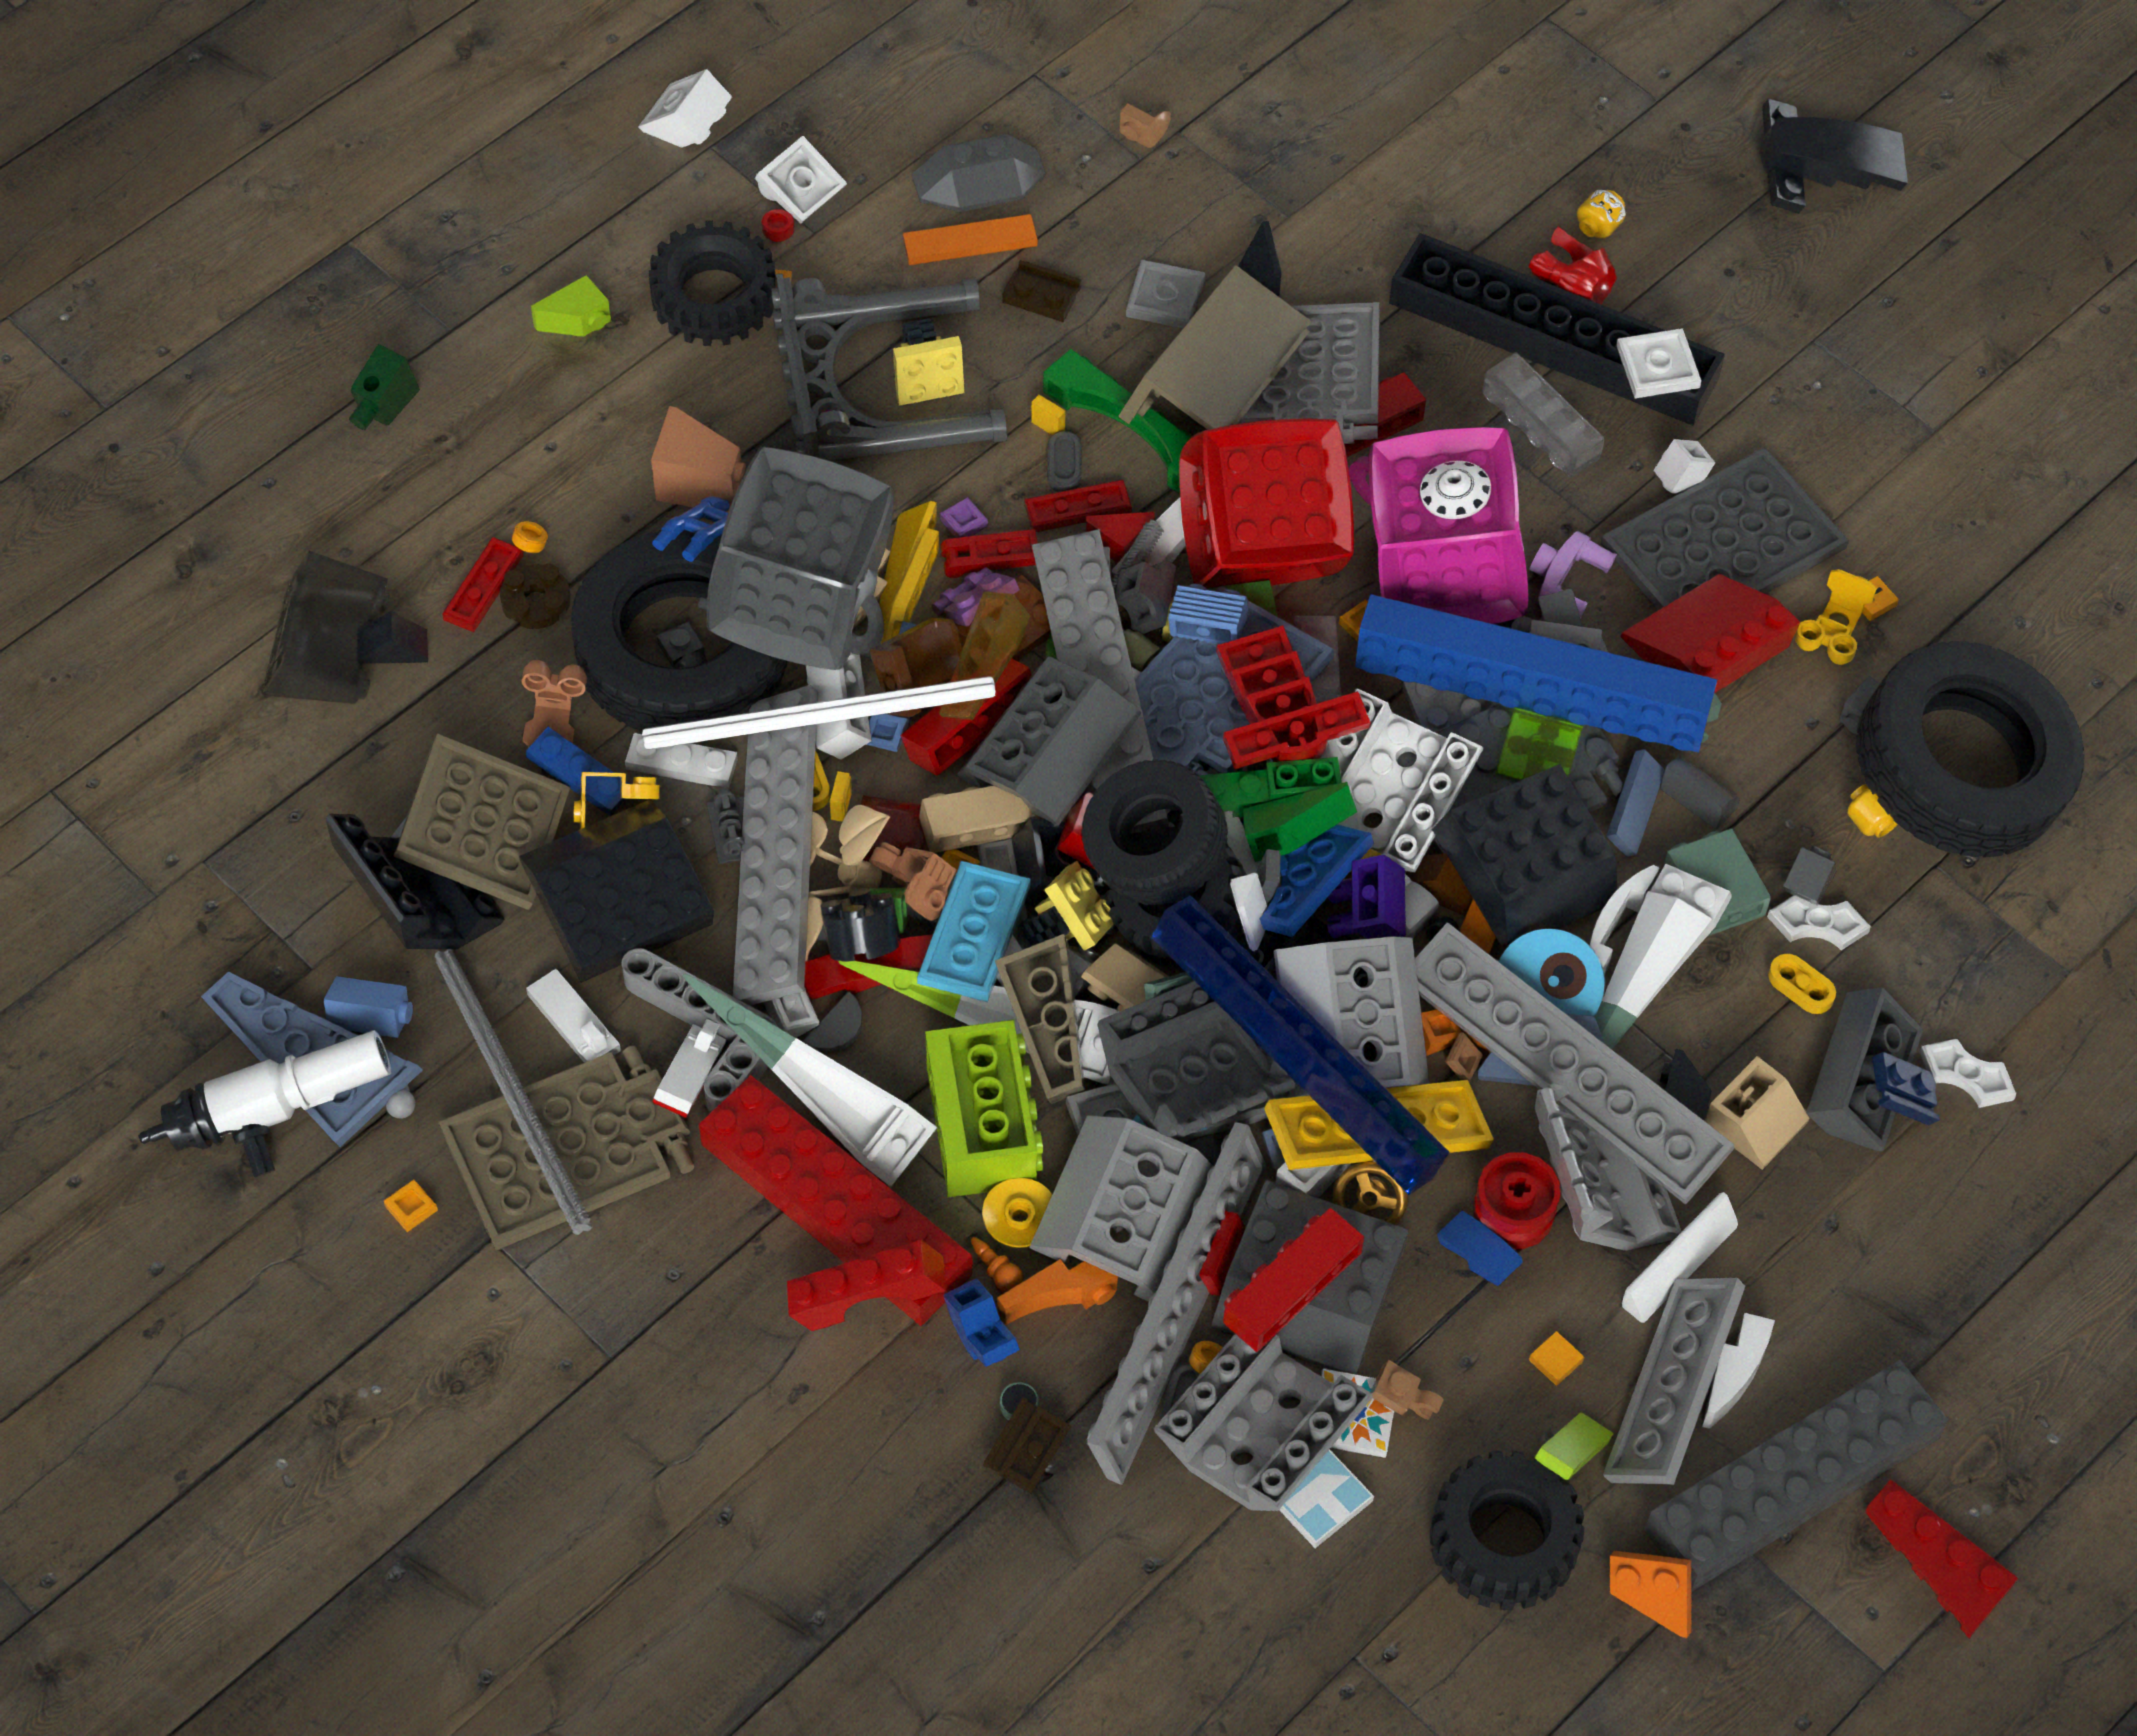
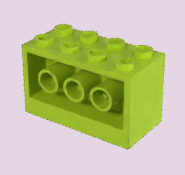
[925,1020,1043,1198]

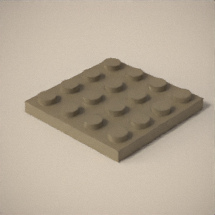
[393,733,570,910]

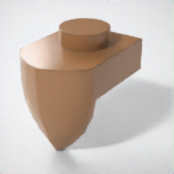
[1120,103,1171,148]

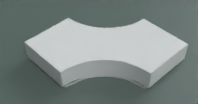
[1767,895,1871,950]
[1920,1039,2016,1108]

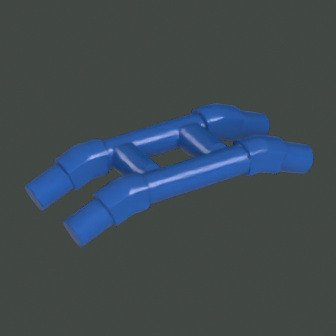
[653,496,730,562]

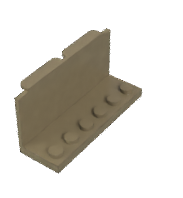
[1118,265,1312,430]

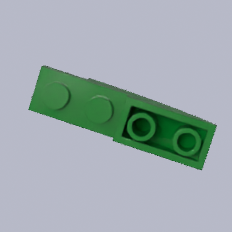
[1198,757,1342,818]

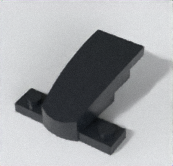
[1760,98,1908,214]

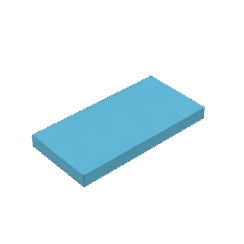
[917,861,1031,1002]

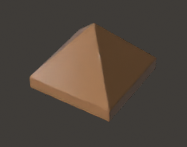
[1445,1032,1483,1083]

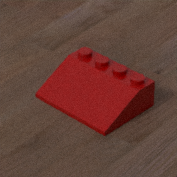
[1620,574,1800,694]

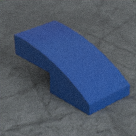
[1437,1211,1523,1286]

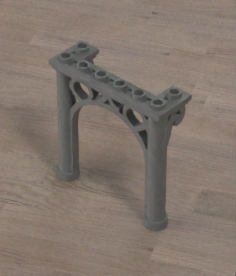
[771,274,1007,461]

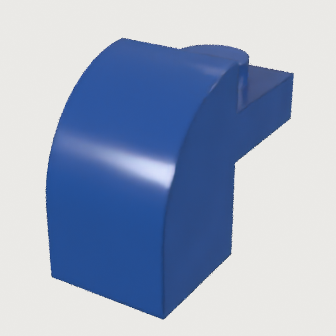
[943,1278,1020,1367]

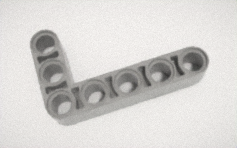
[622,948,778,1113]

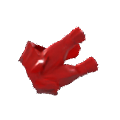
[1528,226,1617,305]

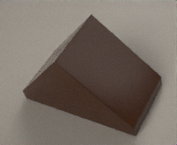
[1406,853,1473,916]

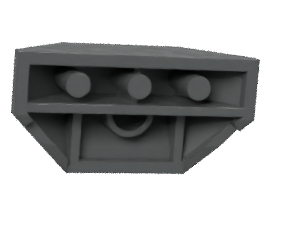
[912,134,1045,212]

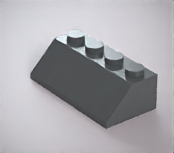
[1806,987,1923,1151]

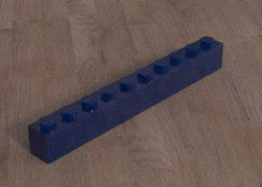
[1151,895,1449,1195]

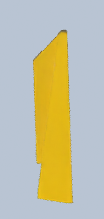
[879,501,939,644]

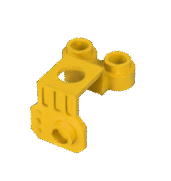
[1795,569,1876,665]
[573,772,660,830]

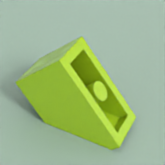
[531,275,611,337]

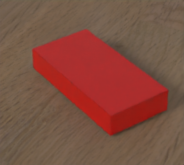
[1199,1211,1246,1296]

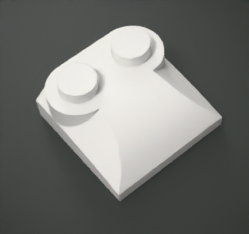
[755,136,847,223]

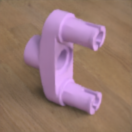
[1529,531,1617,619]

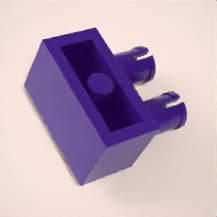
[1327,854,1406,939]

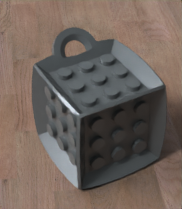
[706,446,894,670]

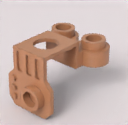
[522,660,587,747]
[869,842,957,921]

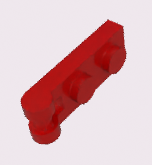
[940,529,1038,578]

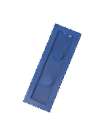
[526,727,630,817]

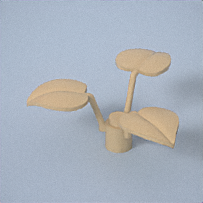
[805,805,890,962]

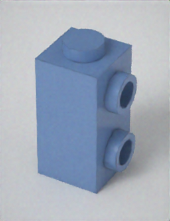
[324,976,413,1038]

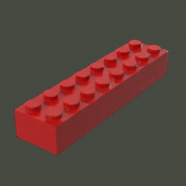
[699,1075,973,1326]

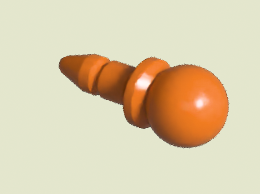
[971,1237,1024,1293]

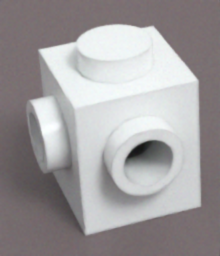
[1653,439,1715,494]

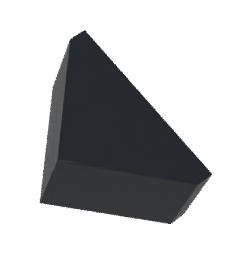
[357,611,428,664]

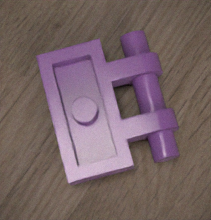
[932,567,1020,627]

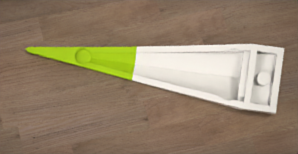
[838,961,1119,1085]

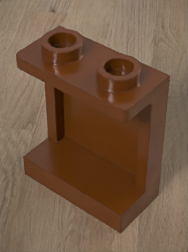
[870,618,970,717]

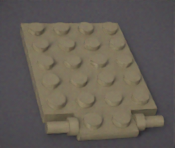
[438,1046,695,1250]

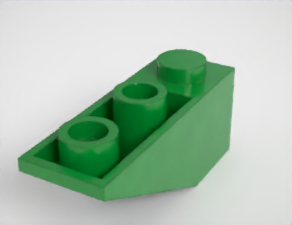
[1243,782,1357,862]

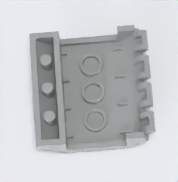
[1535,1083,1682,1251]

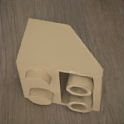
[1081,943,1169,1012]
[1705,1056,1810,1170]

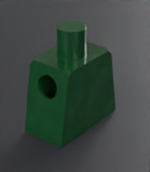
[349,344,420,430]

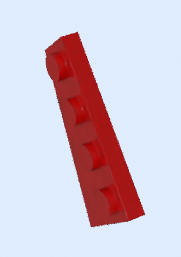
[1865,1479,2018,1639]

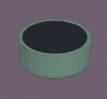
[1000,1382,1039,1420]

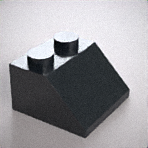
[1012,818,1105,904]

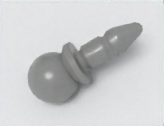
[385,1085,416,1119]

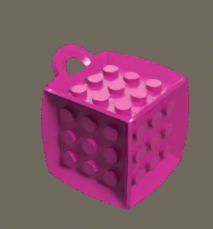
[1349,427,1528,624]

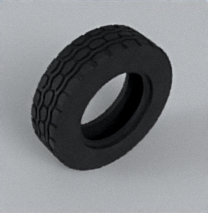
[571,529,788,732]
[1856,641,2085,857]

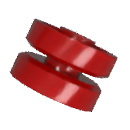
[1473,1152,1561,1249]

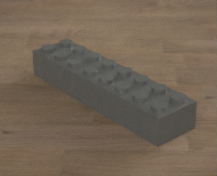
[1644,1360,1948,1592]

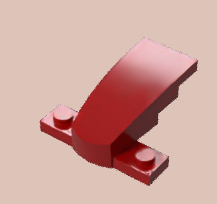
[1216,625,1371,769]

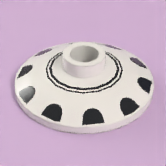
[1420,461,1491,519]

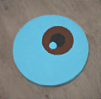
[1498,929,1605,1016]

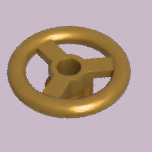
[1333,1161,1408,1225]

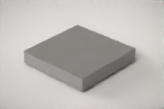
[1126,260,1205,328]

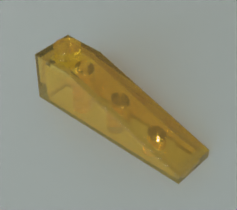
[939,591,1030,720]

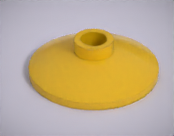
[982,1178,1052,1247]

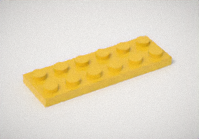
[1264,1080,1494,1170]

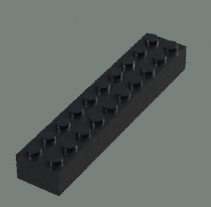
[1389,233,1725,426]

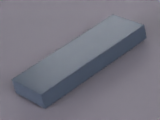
[1606,749,1665,857]

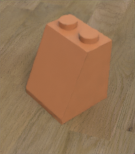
[651,406,746,513]

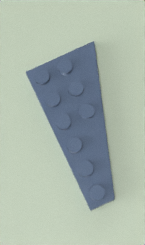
[201,972,423,1147]

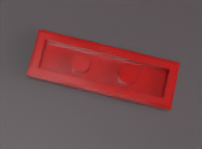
[1024,480,1132,532]
[442,537,524,632]

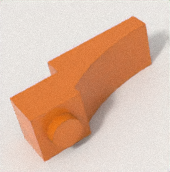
[997,1259,1118,1325]

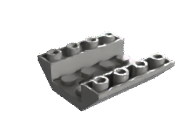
[1274,937,1430,1097]
[1029,1115,1213,1301]
[1154,1334,1373,1511]

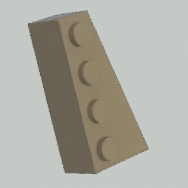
[995,934,1086,1104]

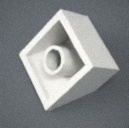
[638,69,732,148]

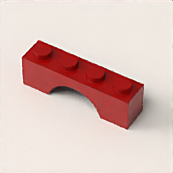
[787,1240,946,1332]

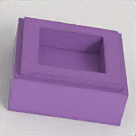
[940,497,988,538]

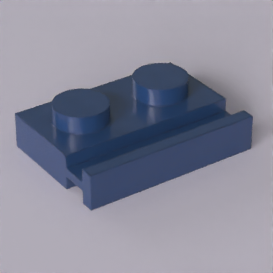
[1872,1052,1940,1126]

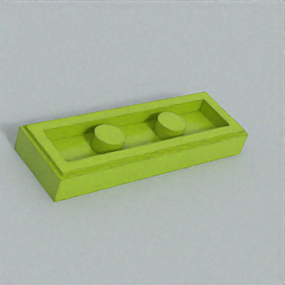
[1535,1412,1614,1480]

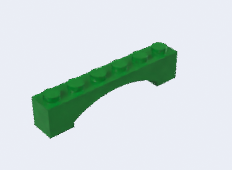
[1043,349,1191,495]

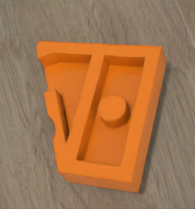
[1610,1551,1691,1638]

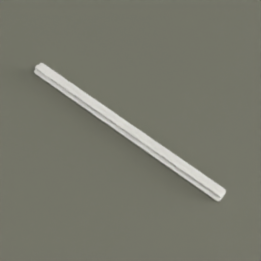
[642,676,996,749]

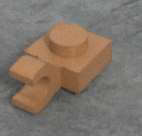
[1371,1360,1444,1420]

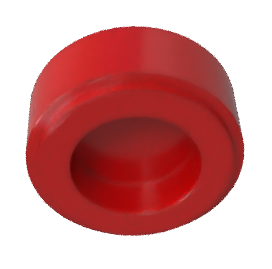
[761,209,794,242]

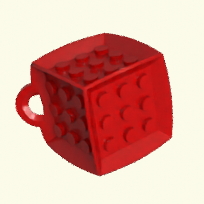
[1180,418,1354,588]

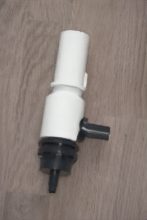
[138,1030,391,1178]

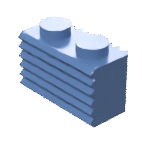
[1168,584,1248,644]

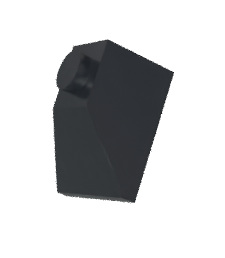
[1238,221,1282,297]

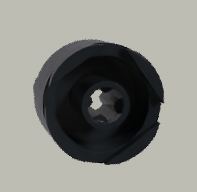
[820,888,901,962]

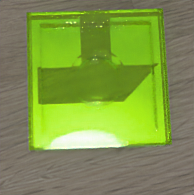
[1496,707,1583,780]

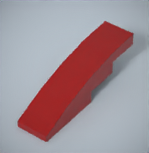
[804,934,933,1000]

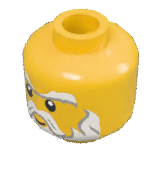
[1577,190,1626,238]

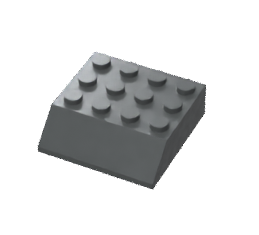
[1212,1180,1409,1375]

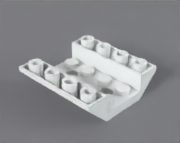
[1320,688,1483,872]

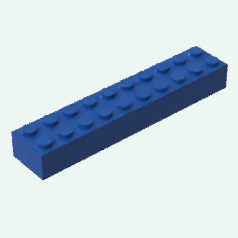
[1355,594,1718,753]

